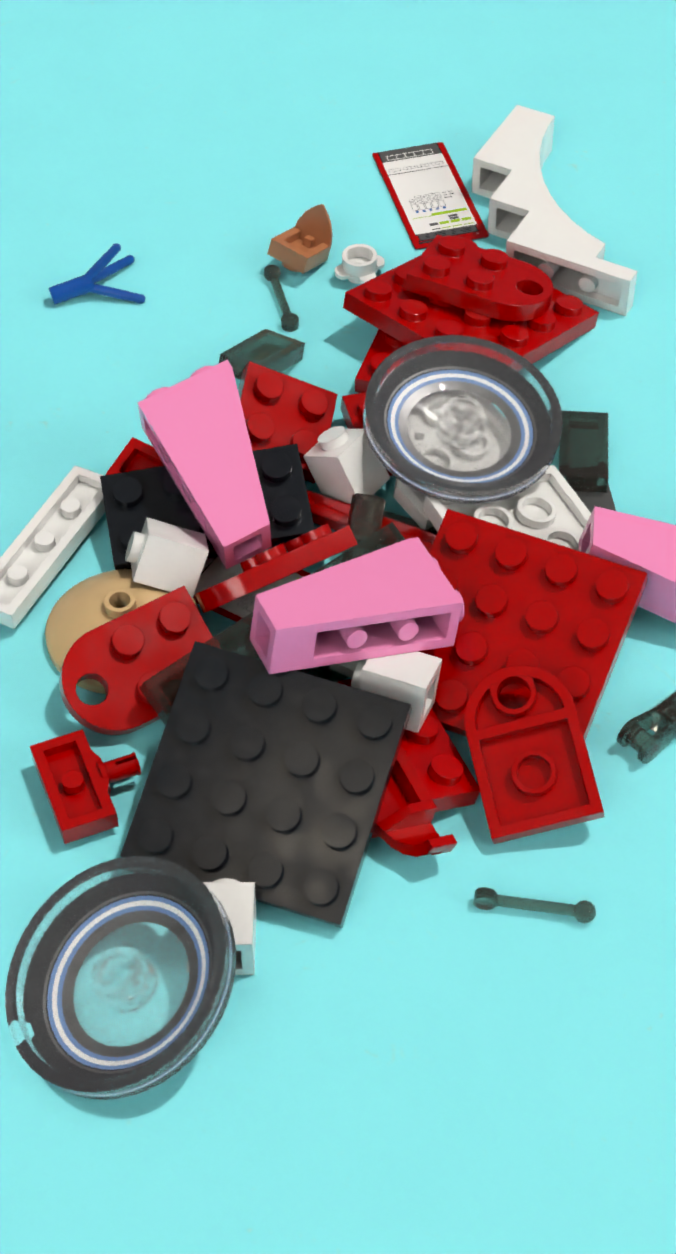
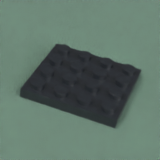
[120,641,412,928]

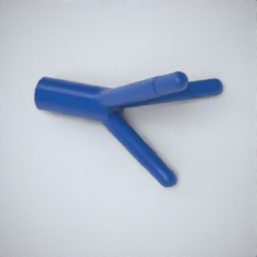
[48,243,145,304]

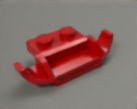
[337,679,480,857]

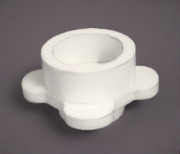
[335,244,385,284]

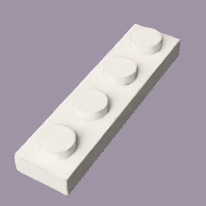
[0,465,106,629]

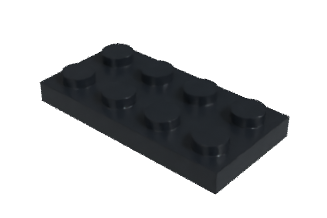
[100,444,315,570]

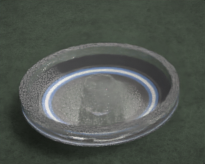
[363,335,563,504]
[5,856,236,1100]

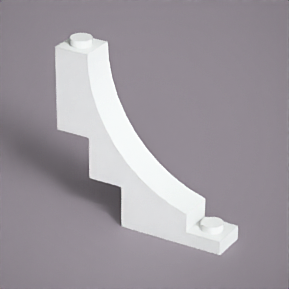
[471,105,637,316]

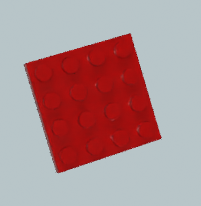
[343,236,599,371]
[418,509,648,740]

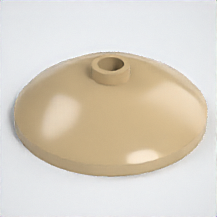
[45,569,200,694]

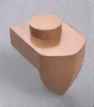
[267,204,333,274]

